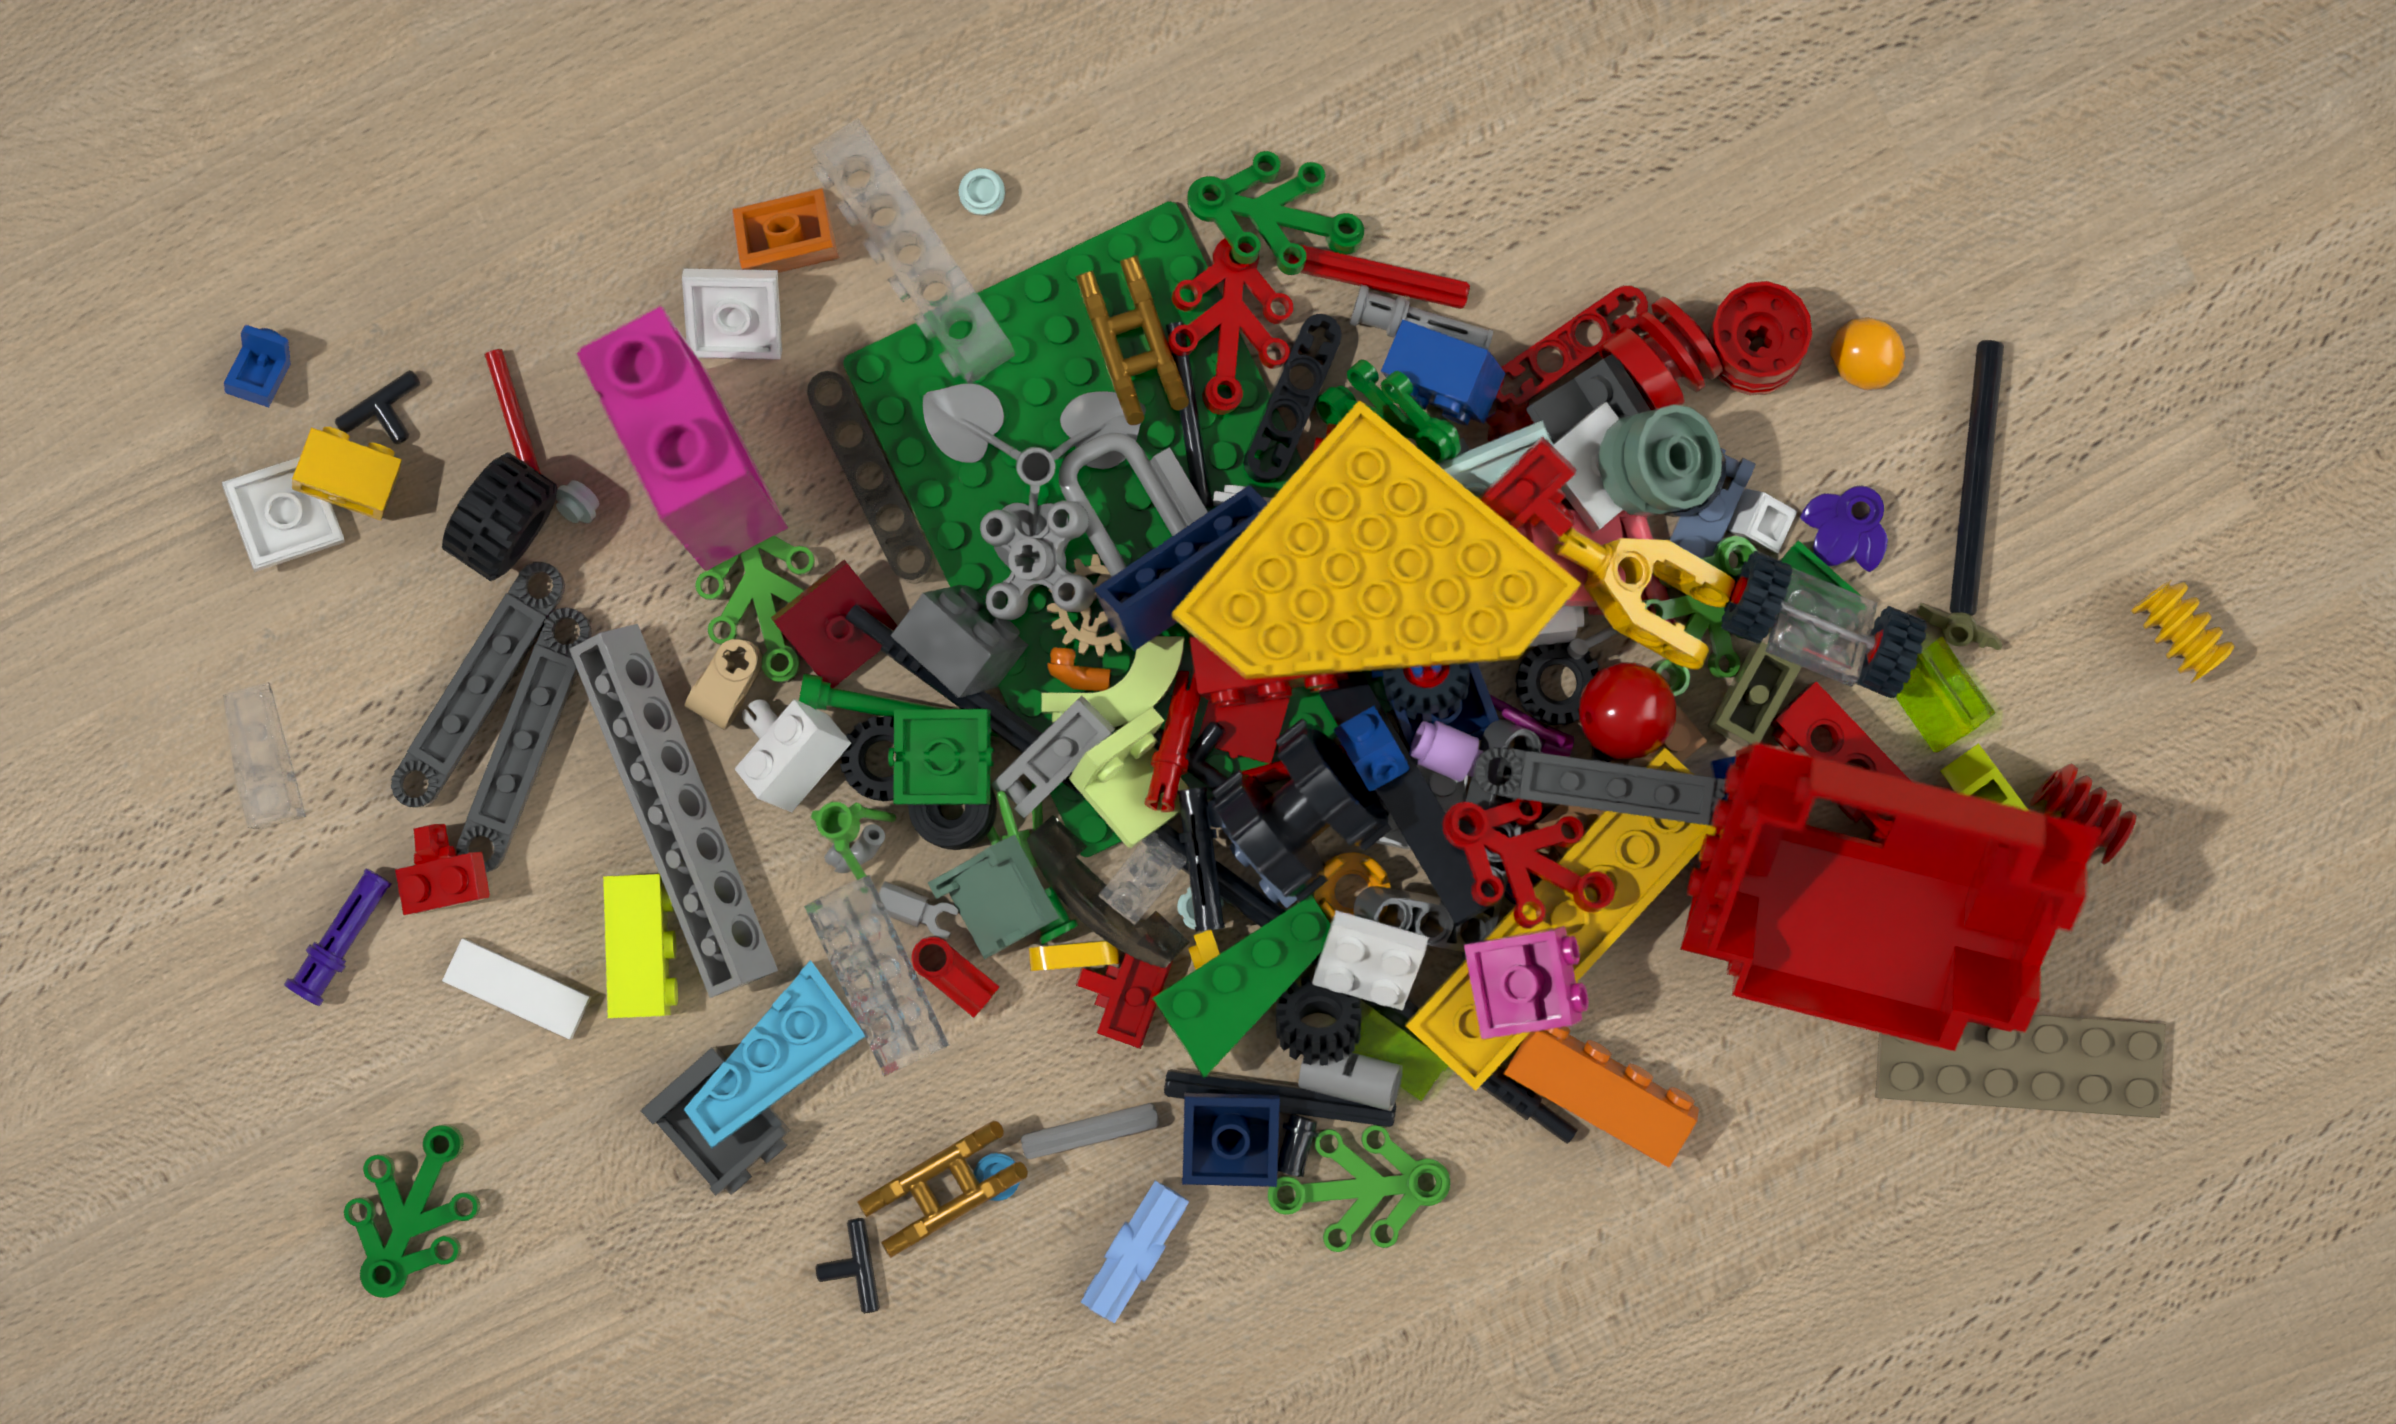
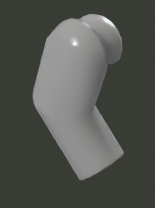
[824,824,885,874]

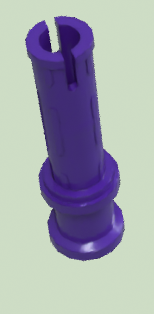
[284,868,392,1006]

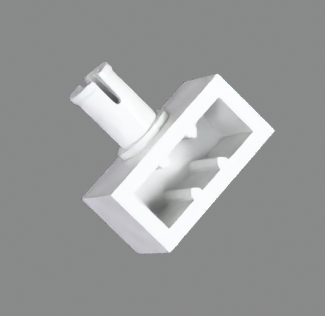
[735,699,851,812]

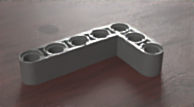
[1354,720,1541,952]

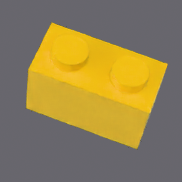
[292,426,402,521]

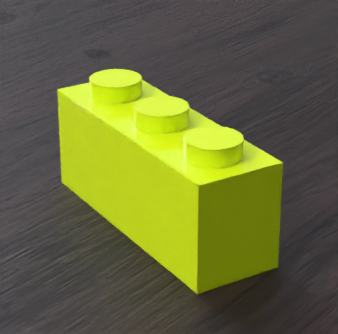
[603,874,678,1018]

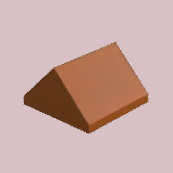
[732,188,839,273]

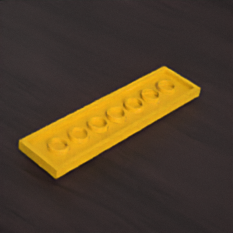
[1405,748,1716,1091]

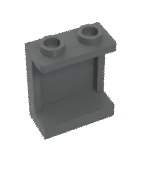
[640,1046,791,1196]

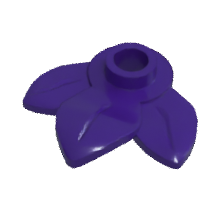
[1800,485,1888,572]

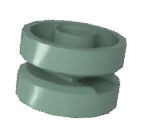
[1598,404,1722,517]

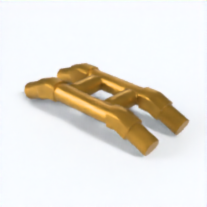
[1076,255,1189,425]
[857,1120,1028,1258]

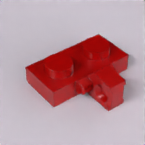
[1478,436,1576,537]
[395,824,490,916]
[1076,944,1173,1049]

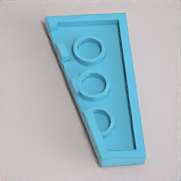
[684,960,866,1149]

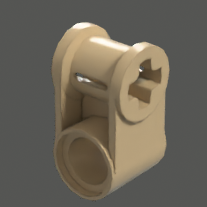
[684,639,763,730]

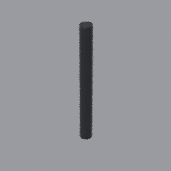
[1166,322,1213,508]

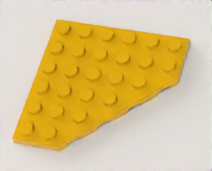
[1172,400,1581,679]

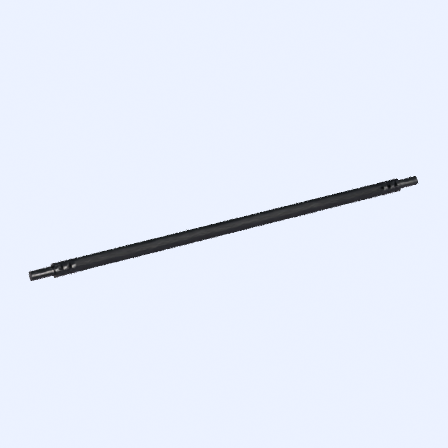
[845,604,1578,1144]

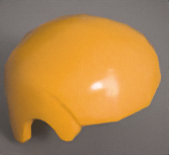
[1830,317,1906,390]

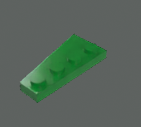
[1152,895,1331,1078]

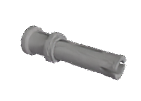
[1349,284,1493,350]

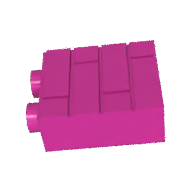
[576,306,788,571]

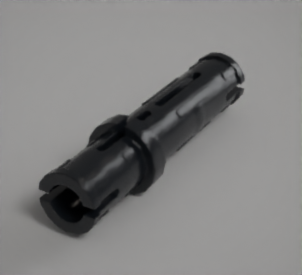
[1177,787,1226,932]

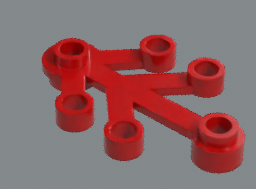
[1168,238,1294,415]
[1442,798,1615,929]

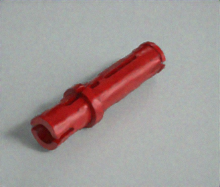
[1144,671,1201,812]

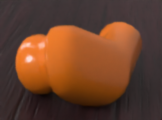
[1047,647,1111,692]

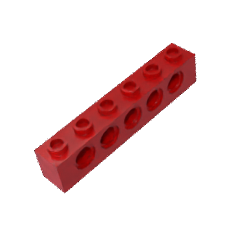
[1770,681,1911,844]

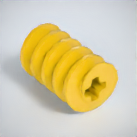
[2131,579,2235,683]

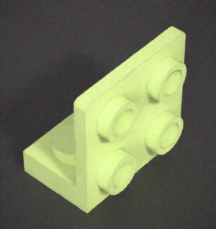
[1068,707,1190,848]

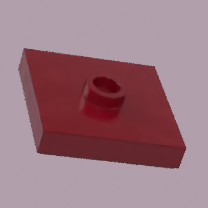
[771,559,898,688]

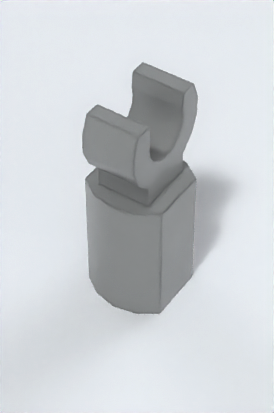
[874,881,959,938]

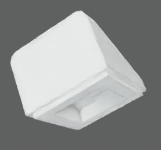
[1727,489,1797,553]

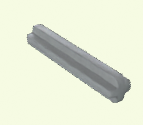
[1021,1103,1159,1159]

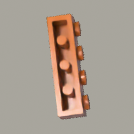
[1504,1026,1699,1168]

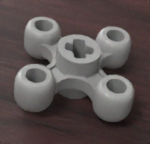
[980,501,1095,620]

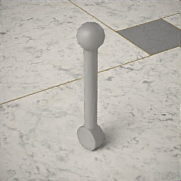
[1567,626,1619,659]

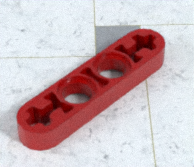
[1495,286,1648,408]

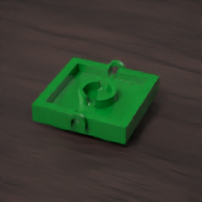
[888,709,994,805]

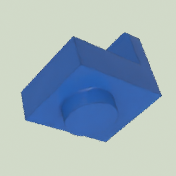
[224,325,291,408]
[1333,706,1410,791]

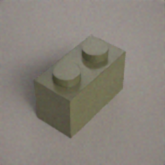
[1708,642,1803,747]

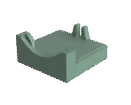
[928,835,1059,959]

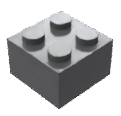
[891,585,1029,698]

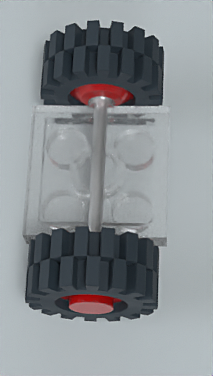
[1721,551,1927,699]

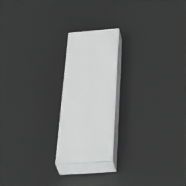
[442,938,592,1040]

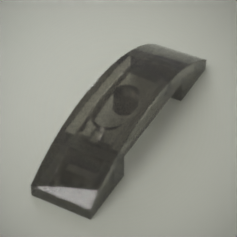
[1027,815,1190,968]

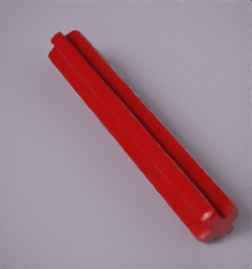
[1288,244,1470,309]

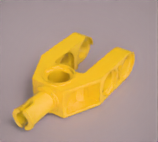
[1554,527,1736,670]

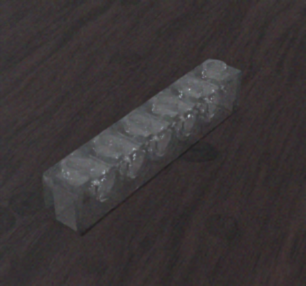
[811,118,1016,384]

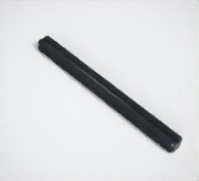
[1950,340,2004,616]

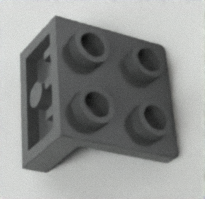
[1527,354,1651,443]

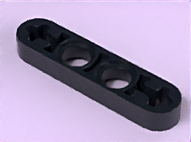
[1243,314,1342,484]

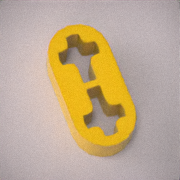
[1028,940,1119,971]

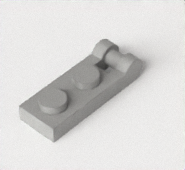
[991,695,1115,818]

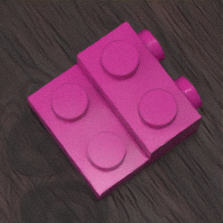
[1464,926,1588,1039]

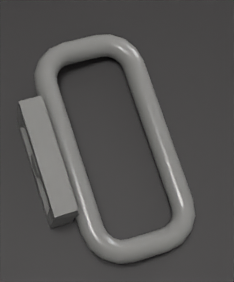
[1058,433,1208,576]

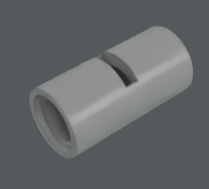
[1298,1051,1403,1111]

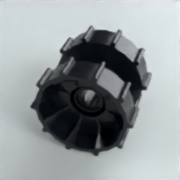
[1212,718,1392,902]

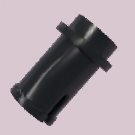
[1277,1114,1319,1177]

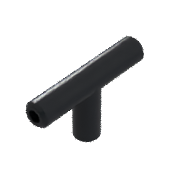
[335,370,421,445]
[1154,721,1228,790]
[815,1218,880,1314]

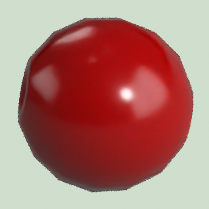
[1579,662,1676,759]

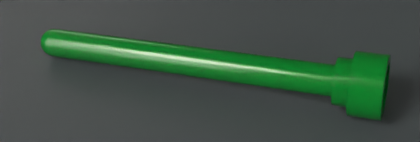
[799,673,999,737]

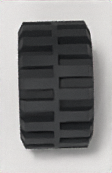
[442,452,558,581]

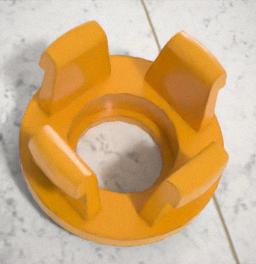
[1313,852,1391,924]

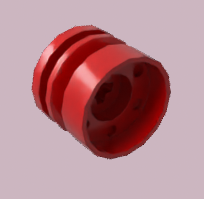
[1708,281,1812,395]
[1598,296,1723,411]

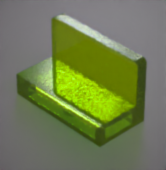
[1895,636,1996,753]
[1352,1008,1449,1101]

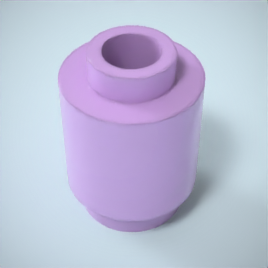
[1409,721,1483,782]

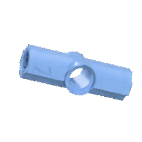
[1081,1180,1189,1323]

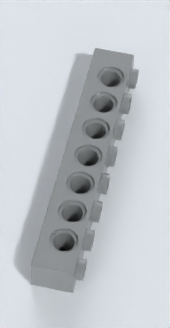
[569,624,778,998]

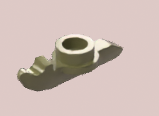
[1917,603,2003,650]

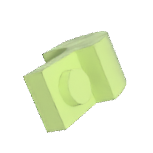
[1042,636,1184,730]

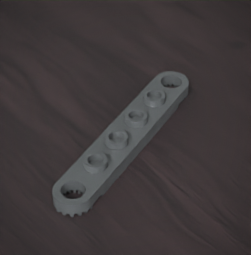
[391,562,565,808]
[456,607,592,873]
[1473,747,1726,825]

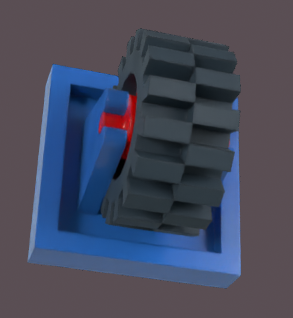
[1370,663,1470,721]

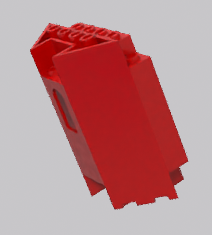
[1680,742,2103,1052]

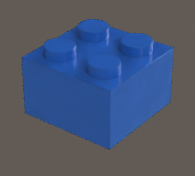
[1381,319,1505,426]

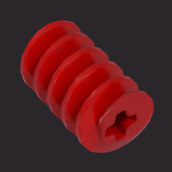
[2029,763,2137,865]

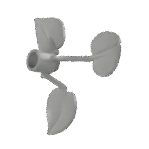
[923,384,1146,568]

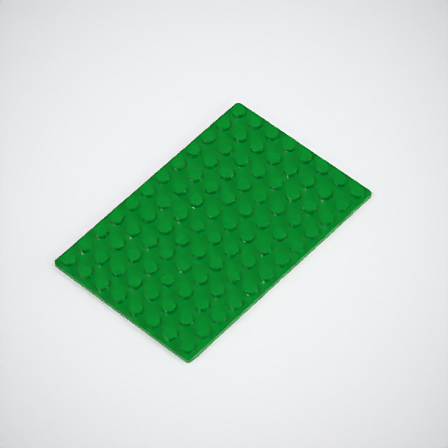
[843,201,1392,858]

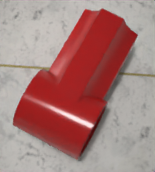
[911,936,1000,1018]

